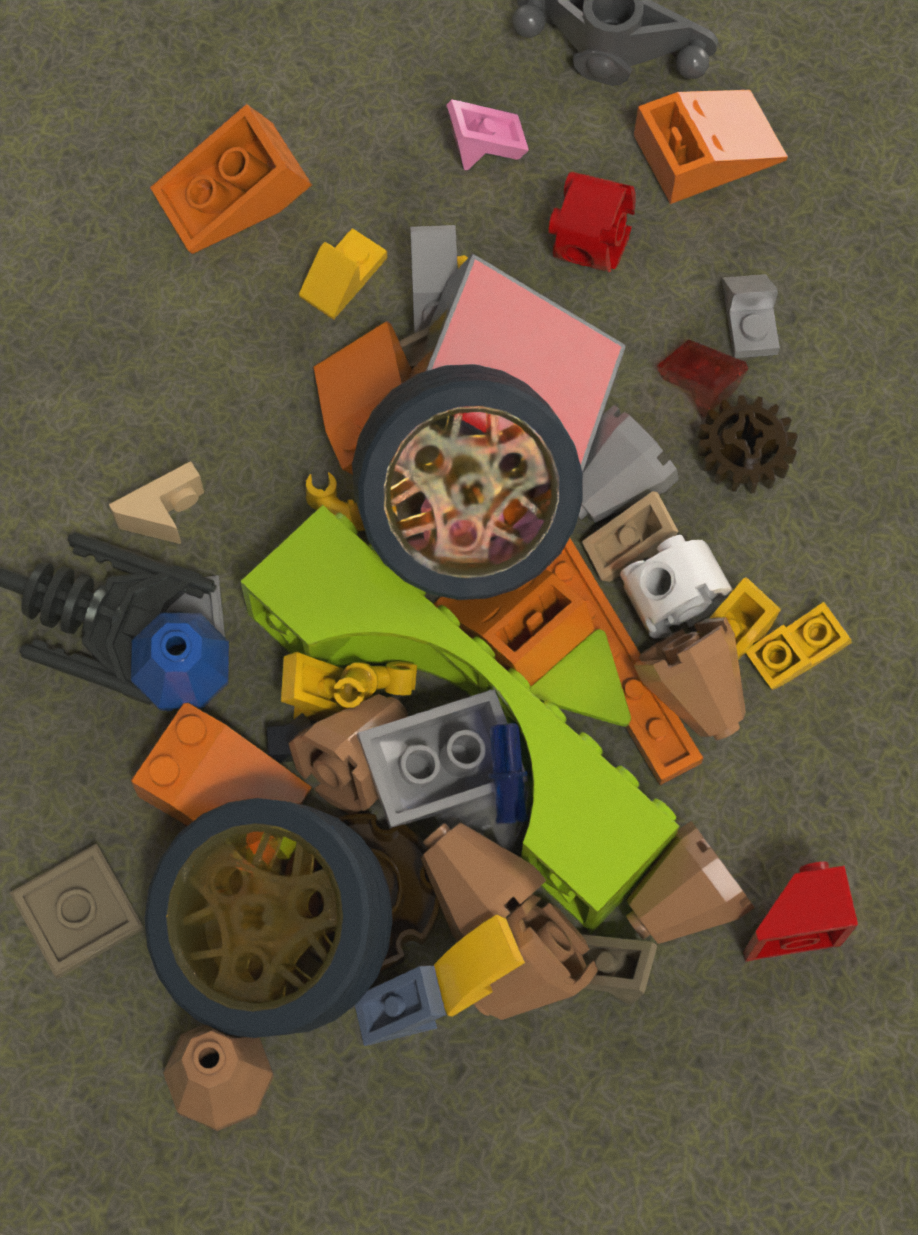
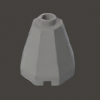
[578,405,679,522]

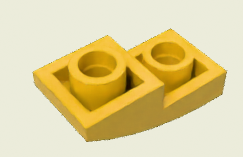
[745,602,852,690]
[434,915,525,1017]

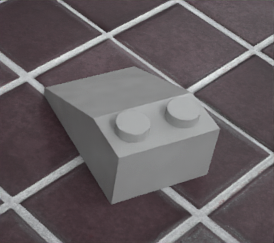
[357,689,528,828]

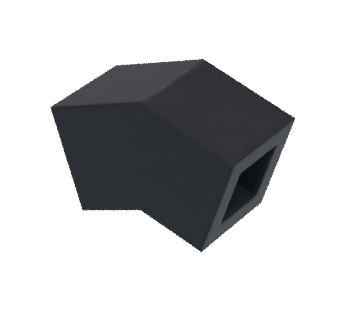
[267,713,313,763]

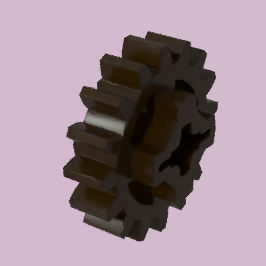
[697,395,798,494]

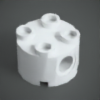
[620,535,733,638]

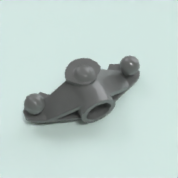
[512,0,719,86]

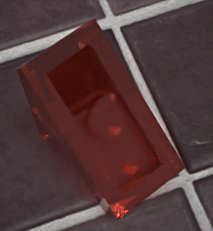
[657,339,749,417]

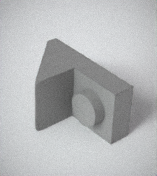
[722,274,780,358]

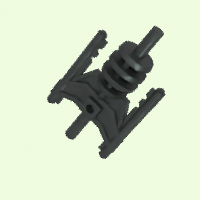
[0,532,217,705]

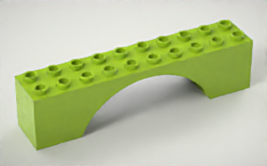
[240,505,679,934]

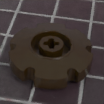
[282,813,440,971]

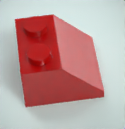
[743,861,858,962]

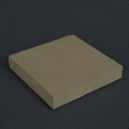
[10,844,145,979]

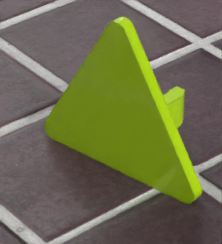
[529,629,631,727]

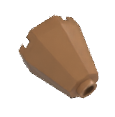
[634,617,746,740]
[288,694,408,814]
[626,821,755,944]
[421,823,547,941]
[474,894,598,1020]
[163,1024,274,1131]

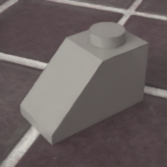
[410,225,457,333]

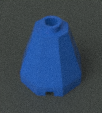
[131,613,229,711]

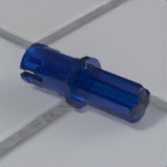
[488,723,528,824]

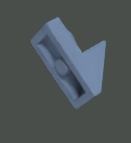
[355,966,446,1046]

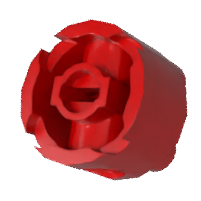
[548,172,636,272]

